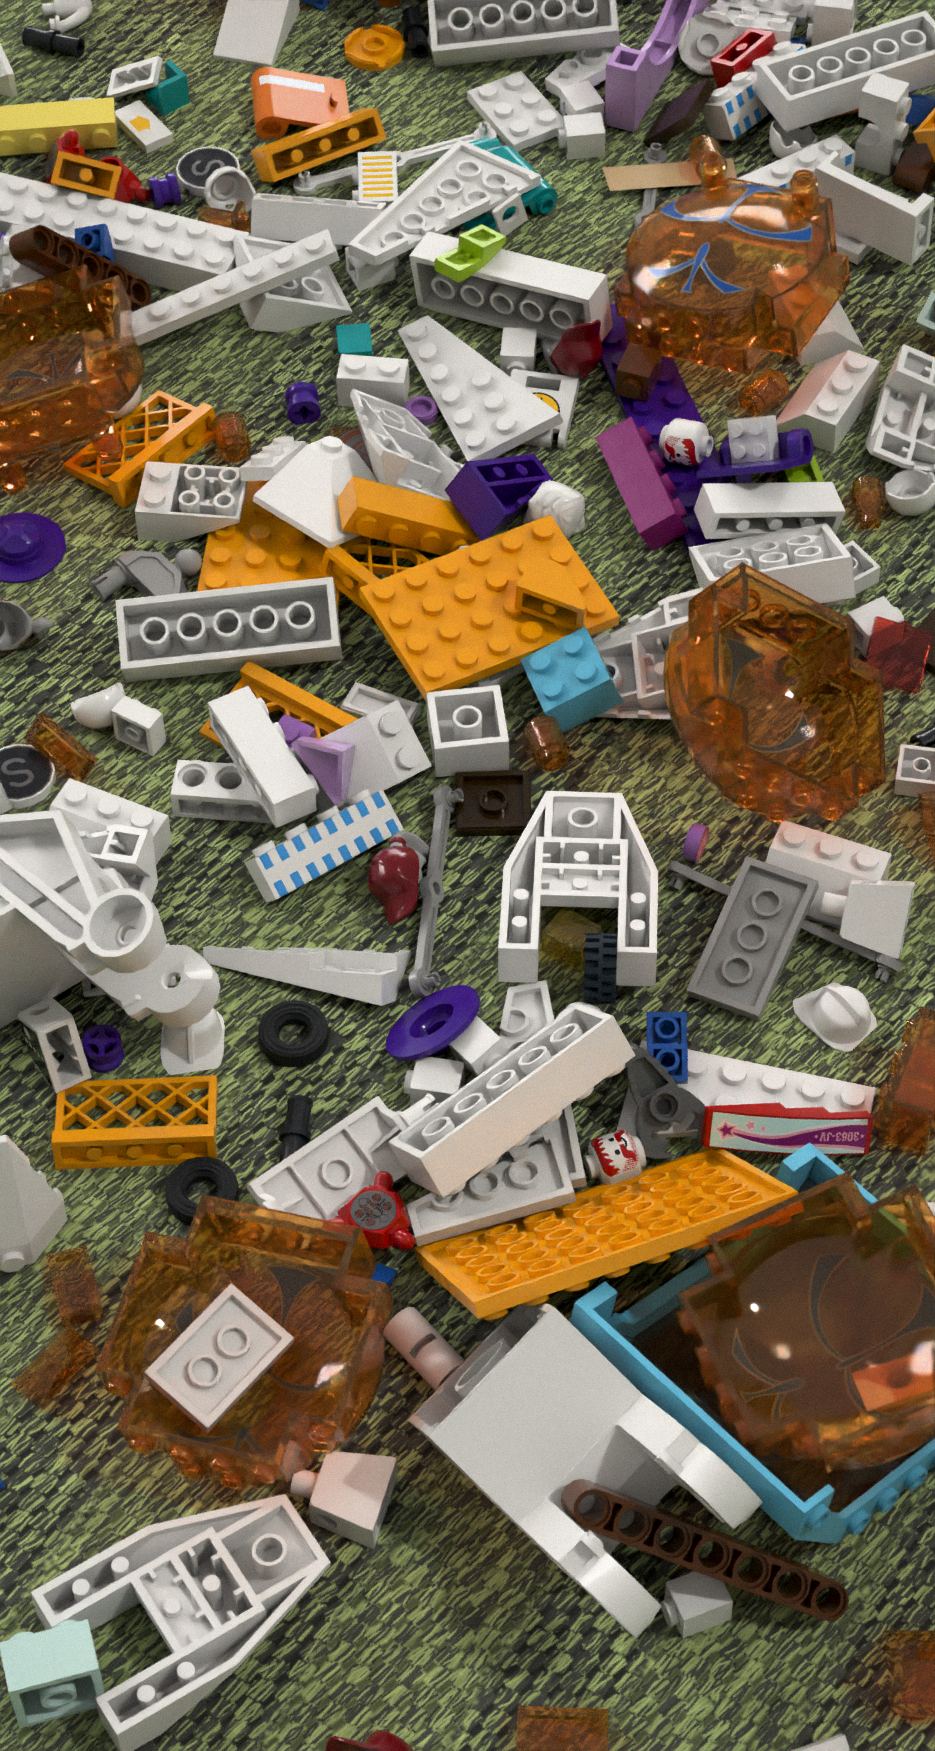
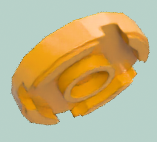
[344,24,406,71]

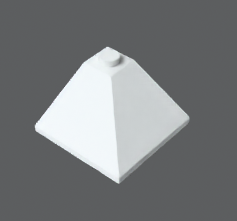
[233,234,352,333]
[253,436,379,549]

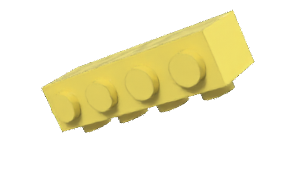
[0,97,118,156]

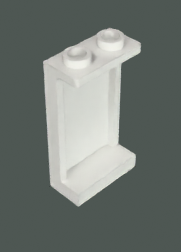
[812,151,935,266]

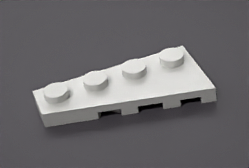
[407,1129,576,1246]

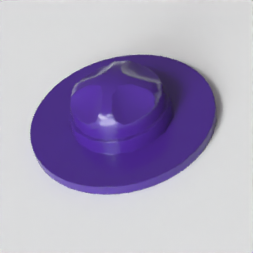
[0,512,66,583]
[386,985,480,1061]

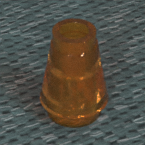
[849,476,884,529]

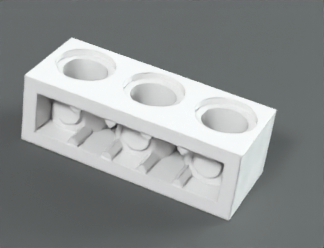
[170,760,273,824]

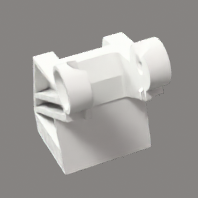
[0,810,220,1029]
[408,1302,763,1638]

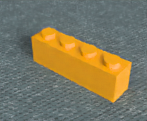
[251,108,387,182]
[337,476,481,556]

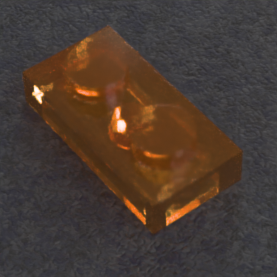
[516,1706,609,1751]

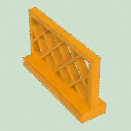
[63,390,220,509]
[319,535,430,617]
[199,660,357,749]
[51,1075,218,1170]

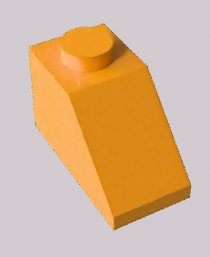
[51,150,122,200]
[515,555,587,631]

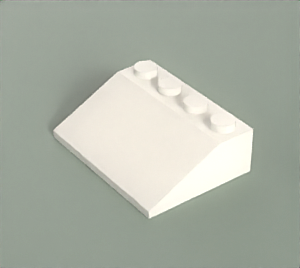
[688,523,856,624]

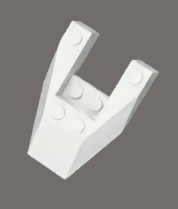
[498,791,658,987]
[31,1494,331,1751]

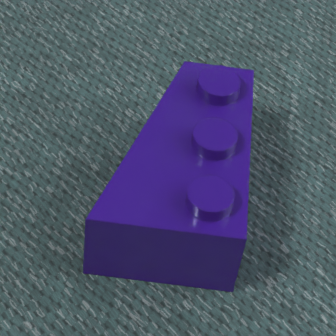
[444,454,553,541]

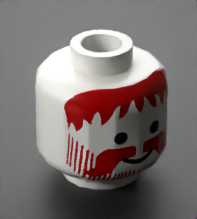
[659,418,713,466]
[583,1130,647,1185]

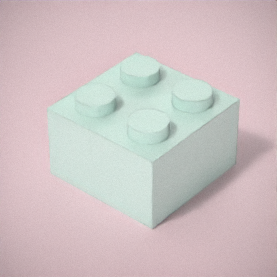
[0,1619,105,1728]

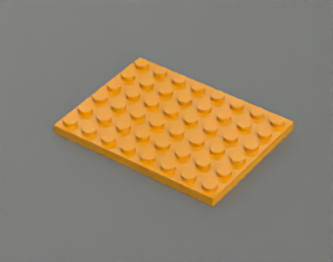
[414,1148,802,1320]

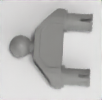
[90,548,202,601]

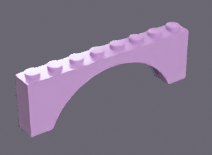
[605,0,711,132]

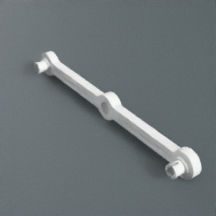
[293,122,497,196]

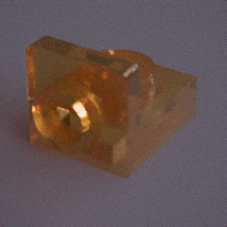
[198,200,250,232]

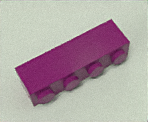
[595,417,689,551]

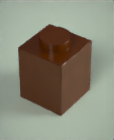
[615,342,662,402]

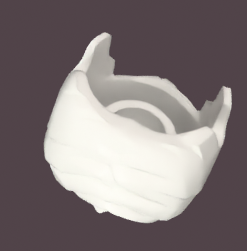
[523,480,585,540]

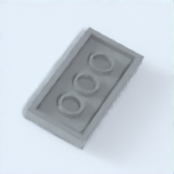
[686,856,819,1022]

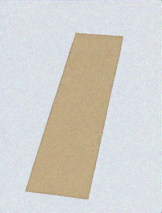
[602,158,737,191]

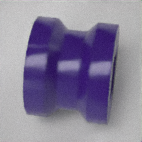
[147,172,181,209]
[284,382,321,425]
[82,1024,124,1073]

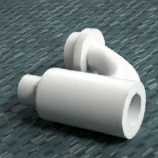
[42,0,93,33]

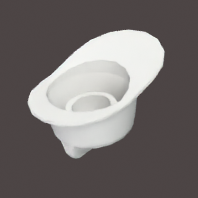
[793,982,877,1052]
[160,1008,225,1075]

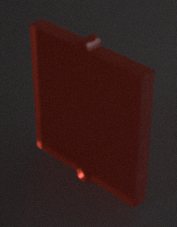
[861,616,933,693]

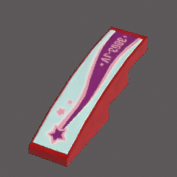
[701,1102,873,1156]

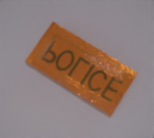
[46,1245,104,1327]

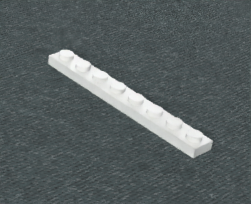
[83,229,340,363]

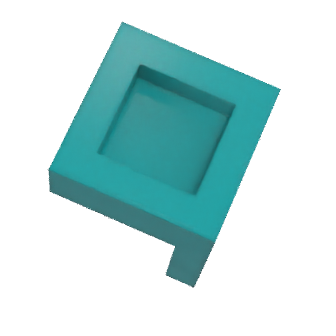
[146,60,190,116]
[336,323,372,358]

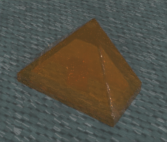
[23,711,98,783]
[11,1326,100,1409]

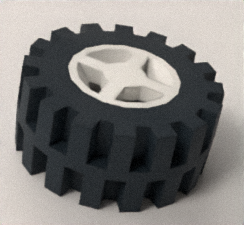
[584,933,618,1004]

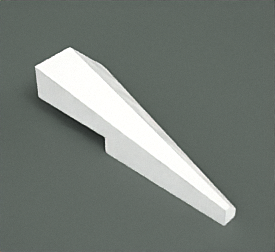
[203,946,411,1006]

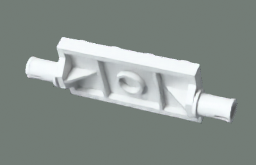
[233,1094,439,1253]

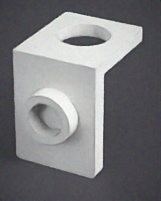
[492,193,528,236]

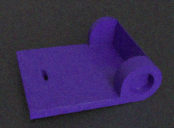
[696,428,813,483]

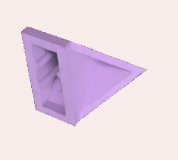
[291,736,355,805]

